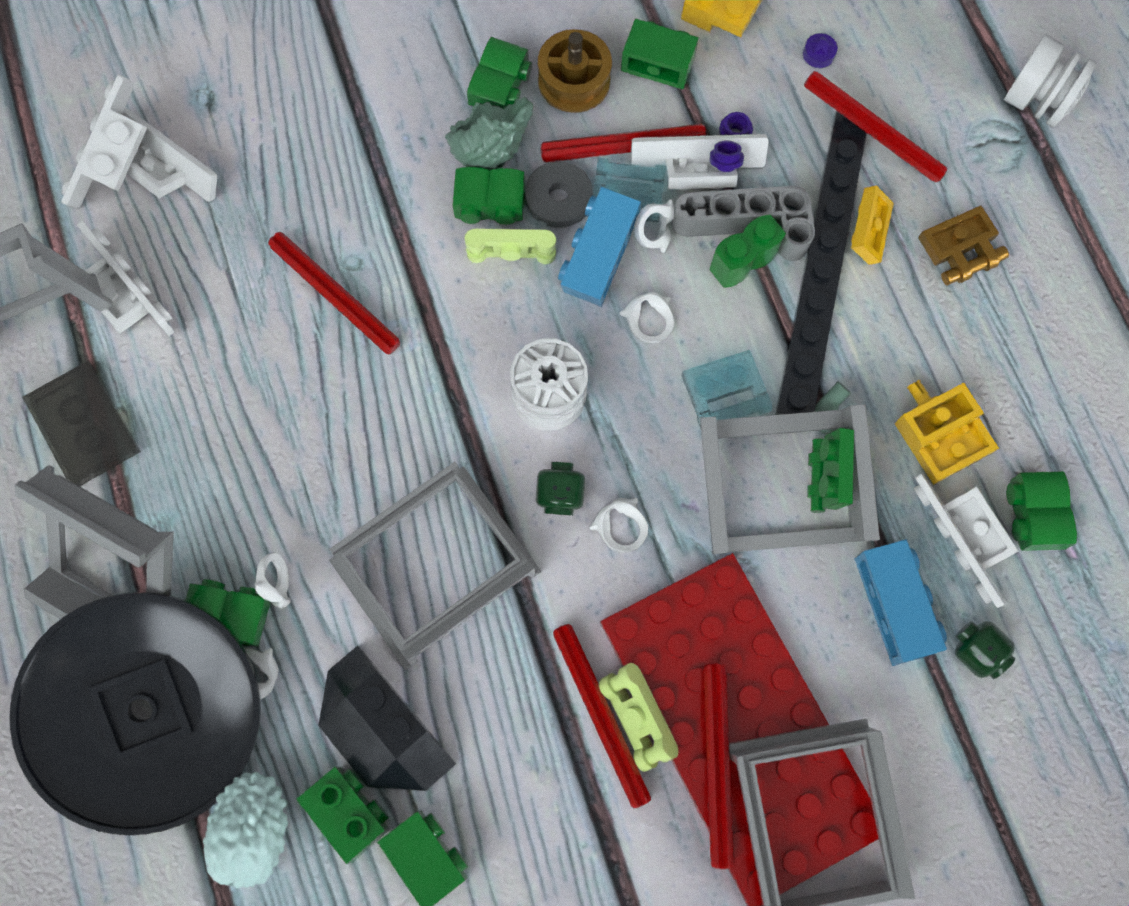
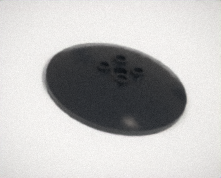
[9,592,261,835]

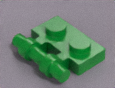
[807,428,854,513]

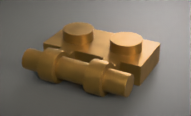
[918,205,1009,285]

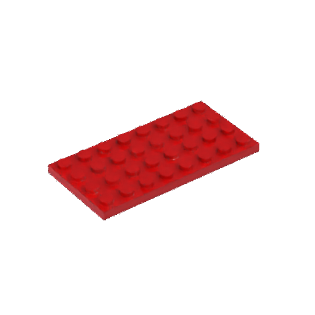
[600,553,879,906]

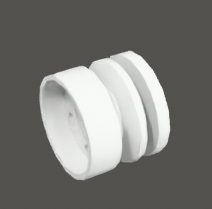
[1003,35,1097,128]
[510,338,588,431]

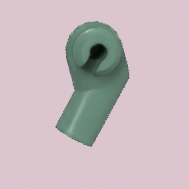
[815,381,851,434]

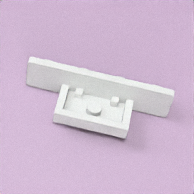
[61,74,147,209]
[122,107,217,202]
[631,134,769,191]
[76,221,174,336]
[914,473,1019,608]

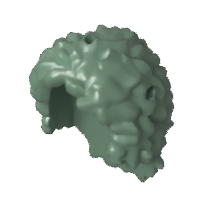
[445,97,534,170]

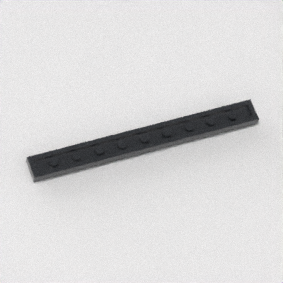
[775,111,867,415]

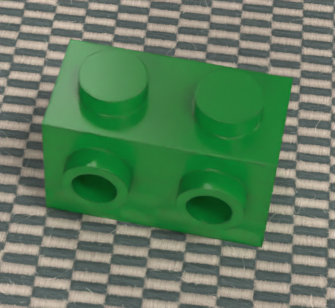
[621,18,699,90]
[296,766,390,864]
[377,810,469,906]

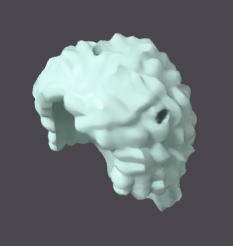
[203,772,288,889]

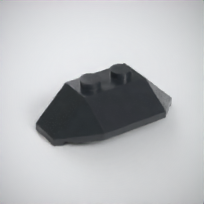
[318,646,456,791]

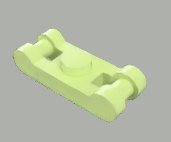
[464,229,556,264]
[599,663,678,772]

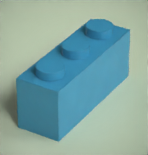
[558,187,641,307]
[854,539,947,666]

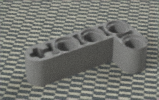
[672,186,815,261]

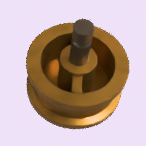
[538,29,612,113]

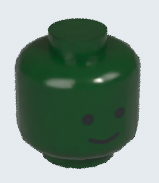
[535,462,585,515]
[955,621,1016,679]

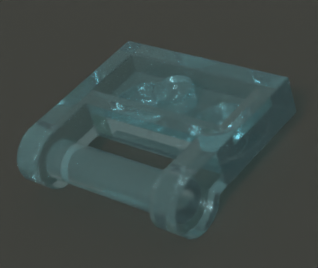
[593,157,666,223]
[681,350,772,429]

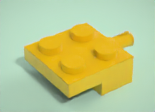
[681,0,762,37]
[894,380,999,485]

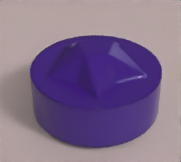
[803,33,838,68]

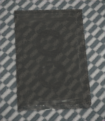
[22,361,141,486]

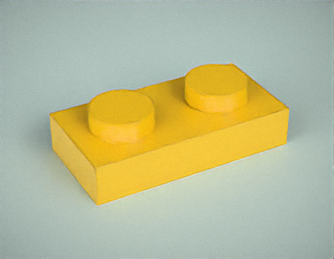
[851,185,894,265]

